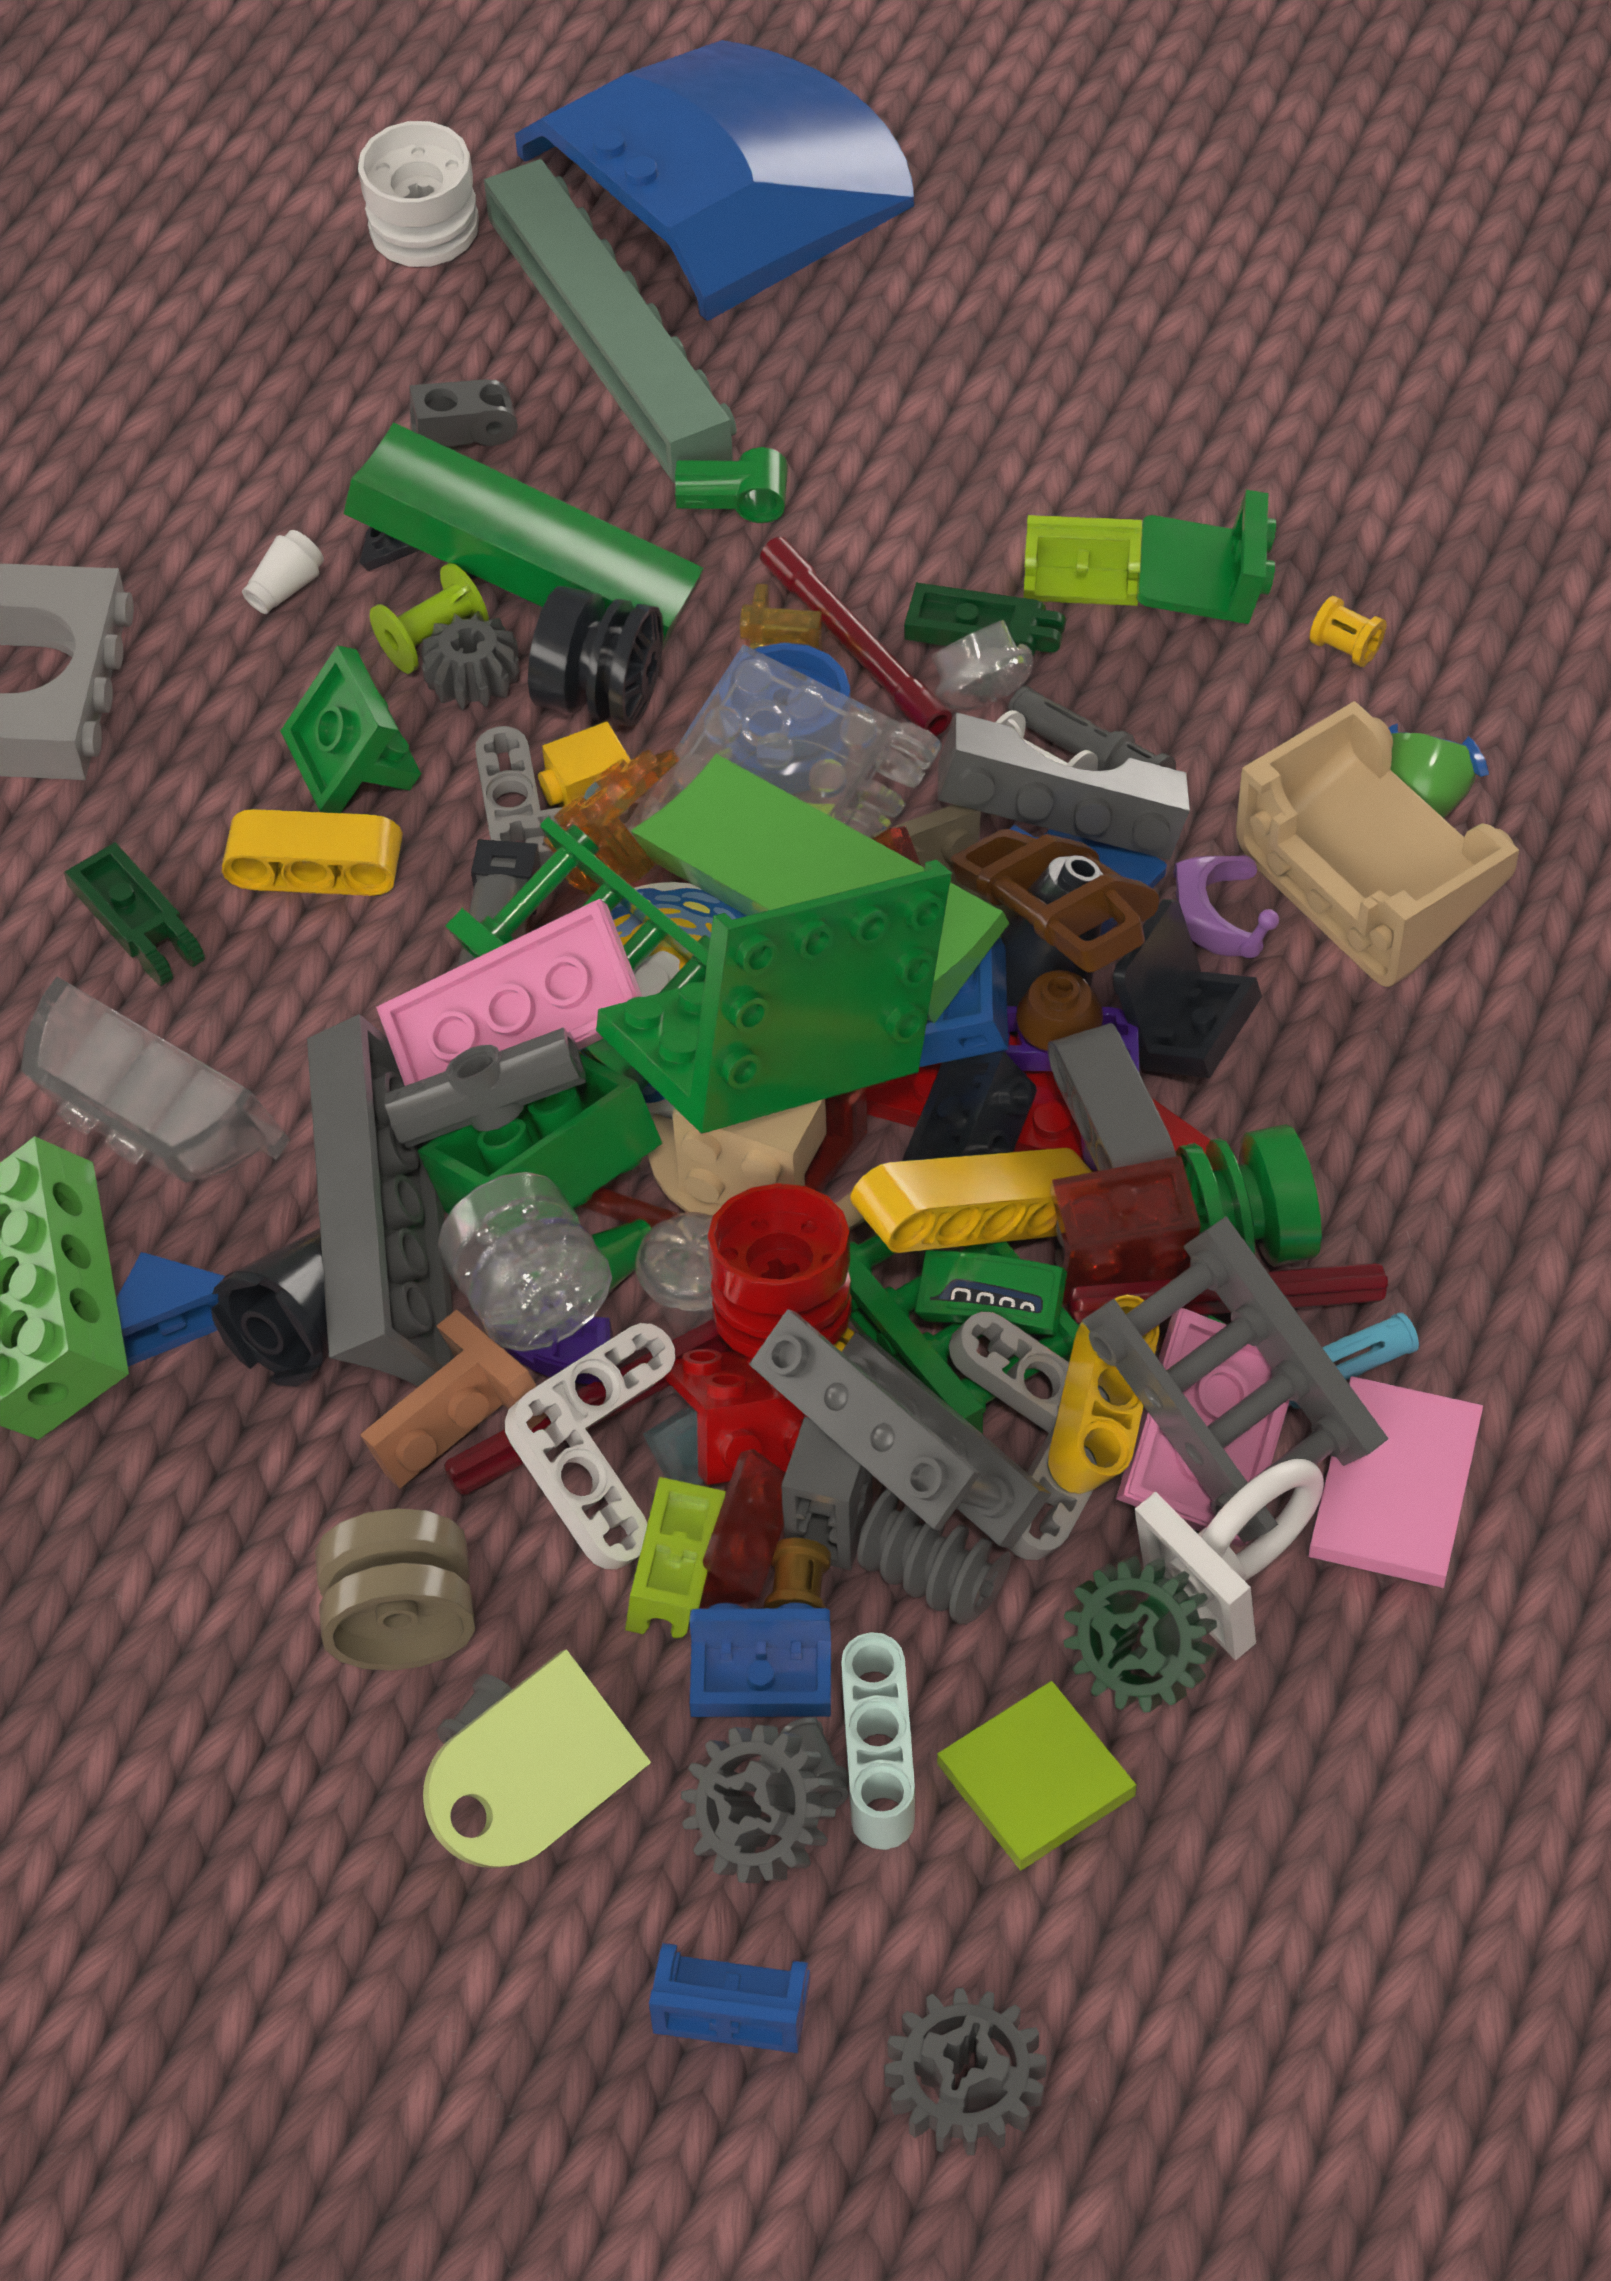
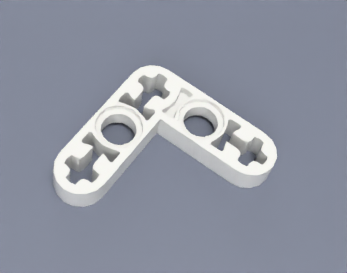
[505,1323,675,1569]

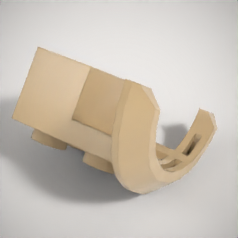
[647,1099,865,1231]

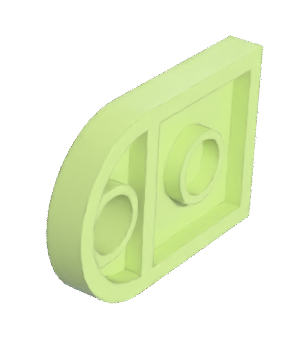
[423,1649,651,1868]

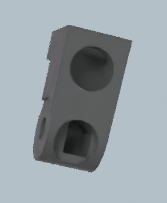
[409,379,518,446]

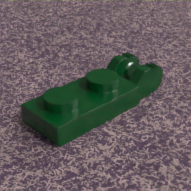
[64,842,205,986]

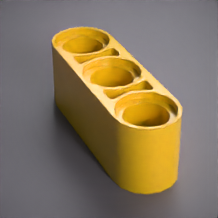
[221,809,403,896]
[1048,1294,1160,1494]

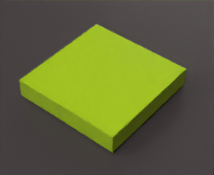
[937,1681,1137,1871]

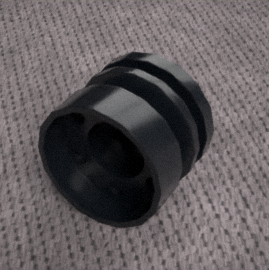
[528,586,664,727]

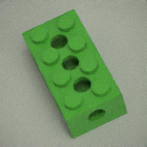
[0,1136,129,1440]

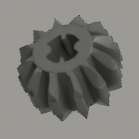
[421,611,520,710]

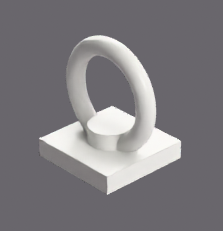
[1135,1459,1324,1661]

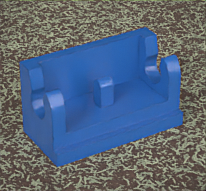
[649,1943,811,2053]

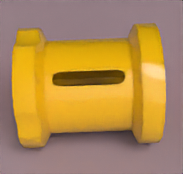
[1309,595,1387,667]

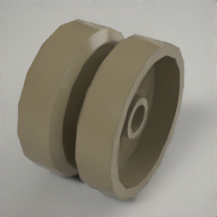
[315,1508,475,1671]

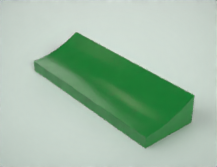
[343,422,703,651]

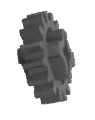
[681,1725,836,1883]
[884,1988,1047,2156]

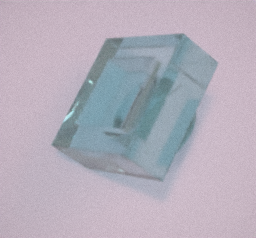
[643,1405,703,1485]

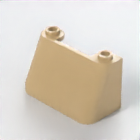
[1236,701,1519,987]

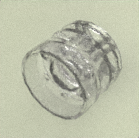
[438,1172,612,1351]

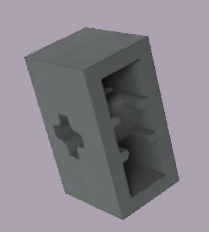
[781,1417,873,1571]

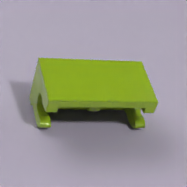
[1023,515,1142,606]
[625,1477,726,1638]

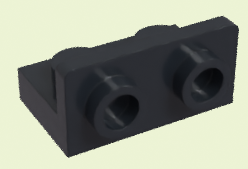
[902,1051,1037,1161]

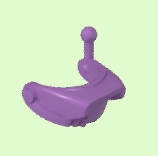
[1173,855,1279,958]

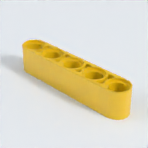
[850,1148,1113,1253]

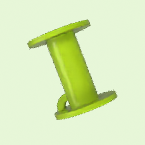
[370,563,489,674]

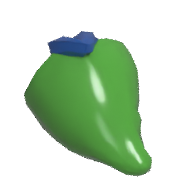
[1388,723,1489,818]

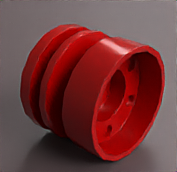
[708,1183,852,1359]

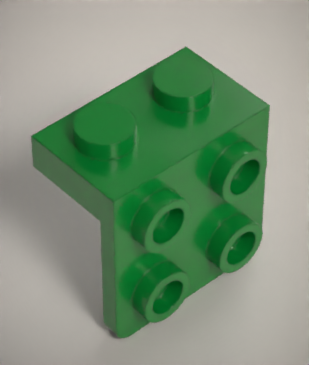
[1137,489,1276,624]

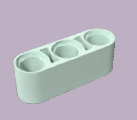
[841,1632,915,1850]

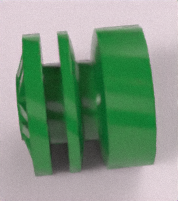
[1174,1124,1322,1267]

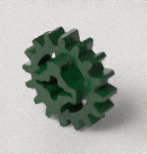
[1063,1556,1217,1713]

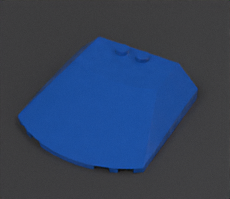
[515,40,914,321]

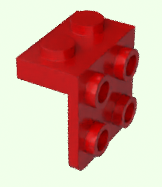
[664,1349,807,1485]

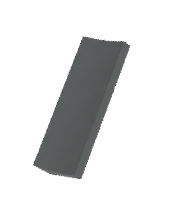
[307,1014,455,1387]

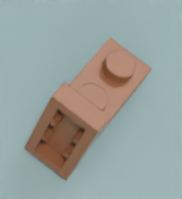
[360,1309,547,1489]

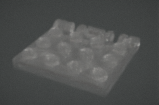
[619,644,942,862]

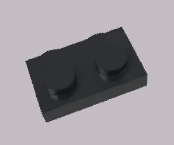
[1113,899,1262,1078]

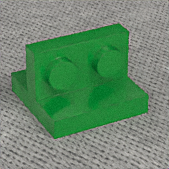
[280,645,422,813]

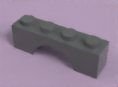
[938,712,1190,860]

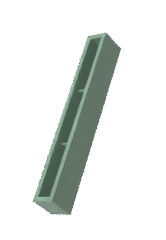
[484,159,737,483]

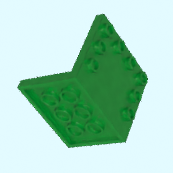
[596,860,952,1134]

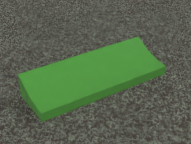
[630,753,1009,1023]

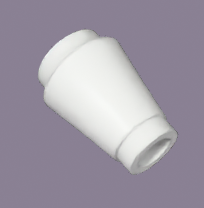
[242,530,324,614]

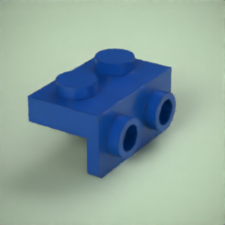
[690,1603,832,1717]

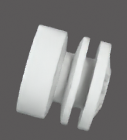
[358,121,479,267]

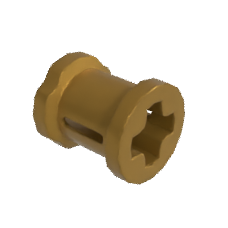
[764,1538,831,1609]

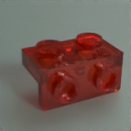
[699,1449,786,1609]

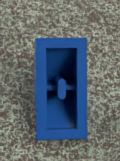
[116,1252,225,1366]

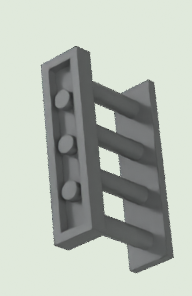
[1082,1217,1389,1543]
[749,1309,1051,1549]

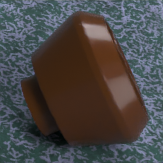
[1016,970,1103,1051]

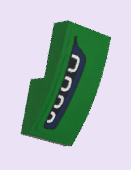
[915,1250,1067,1335]

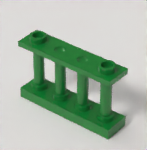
[445,817,710,1092]
[848,1234,1080,1434]

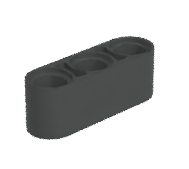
[1048,1023,1178,1196]

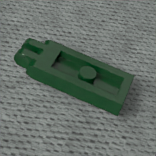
[904,582,1067,658]

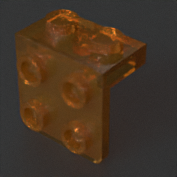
[543,749,680,895]

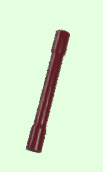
[760,537,952,738]

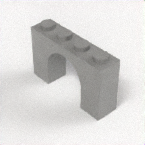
[0,564,134,780]

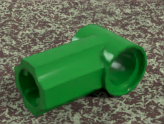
[675,447,788,523]

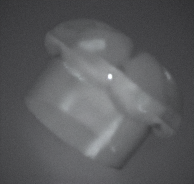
[931,620,1034,712]
[635,1212,714,1328]

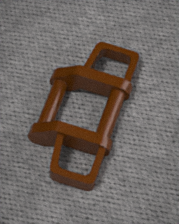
[951,829,1159,972]

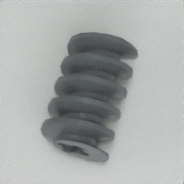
[857,1488,1011,1625]

